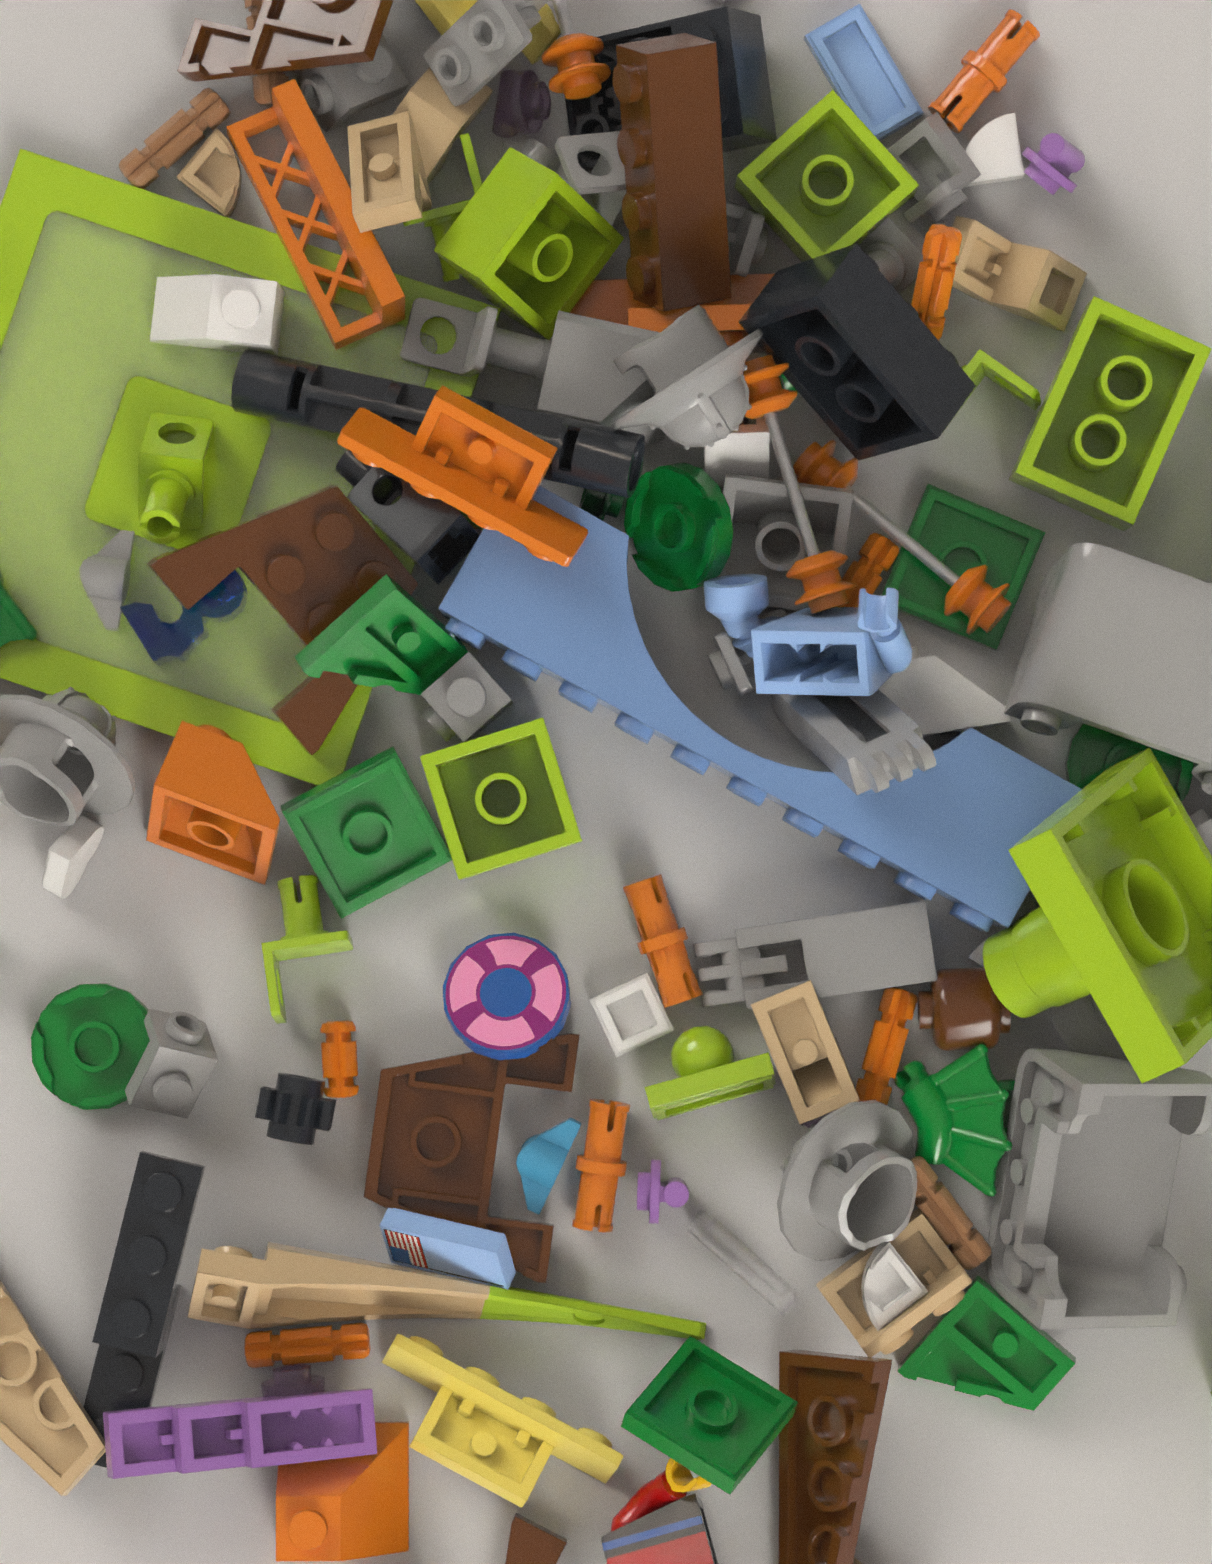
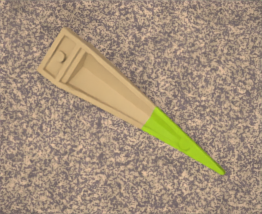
[187,1242,706,1340]

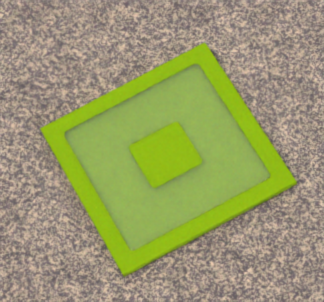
[0,148,501,785]

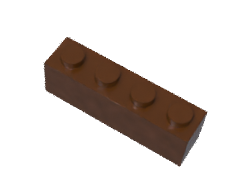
[613,33,732,312]

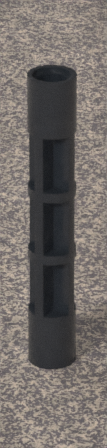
[231,349,645,498]

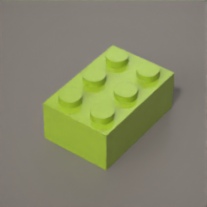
[1008,296,1212,531]

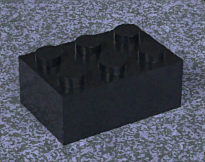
[738,243,976,461]

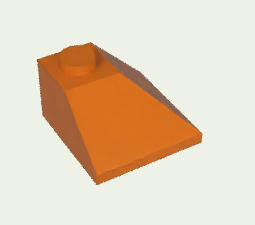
[146,721,280,885]
[276,1422,409,1561]

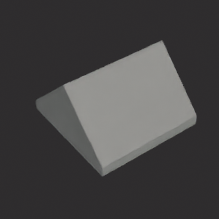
[718,473,854,611]

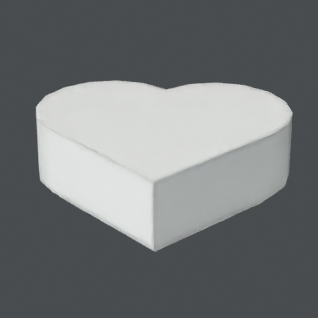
[41,815,104,899]

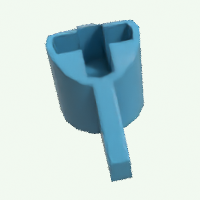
[516,1117,582,1215]

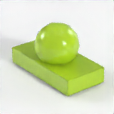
[644,1026,776,1121]

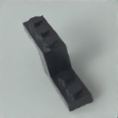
[84,1151,205,1468]

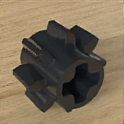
[255,1073,336,1145]

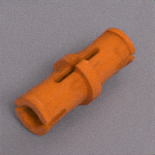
[928,9,1040,134]
[623,874,703,1008]
[572,1099,630,1233]

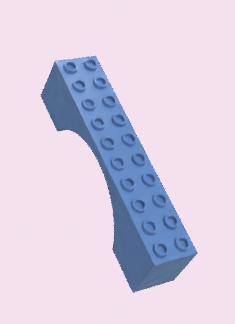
[439,486,1082,932]

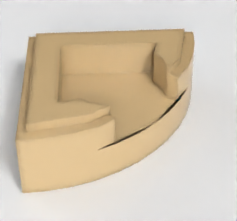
[177,128,242,218]

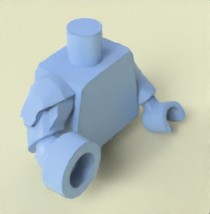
[704,574,912,696]

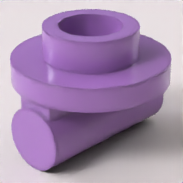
[1022,133,1085,195]
[637,1159,689,1224]

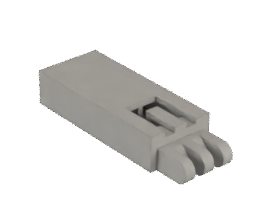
[771,689,936,795]
[693,901,937,1009]

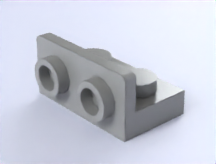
[423,0,549,106]

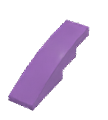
[103,1388,377,1479]

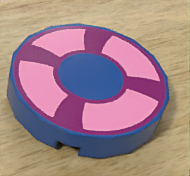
[443,932,571,1060]

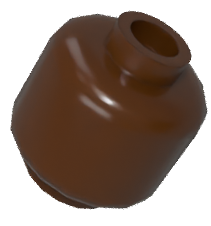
[917,968,1011,1051]

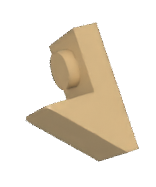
[347,111,432,233]
[751,980,860,1124]

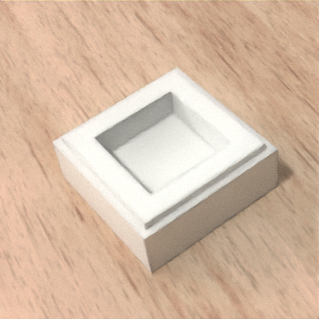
[589,972,674,1057]

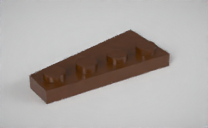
[779,1350,892,1564]

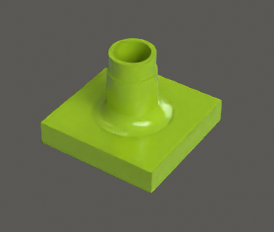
[983,747,1212,1084]

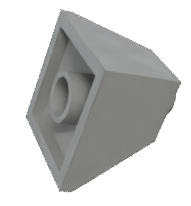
[537,311,665,447]

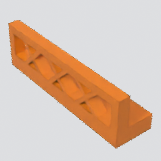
[226,79,405,350]

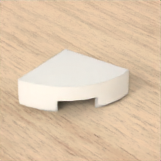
[965,113,1024,187]
[861,1241,928,1331]

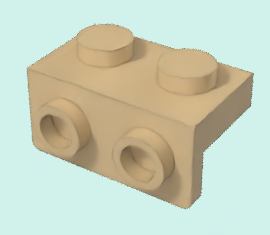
[816,1209,972,1357]

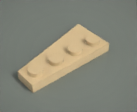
[0,1280,106,1496]

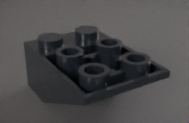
[565,6,777,171]

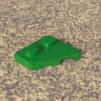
[295,574,468,695]
[897,1275,1076,1411]

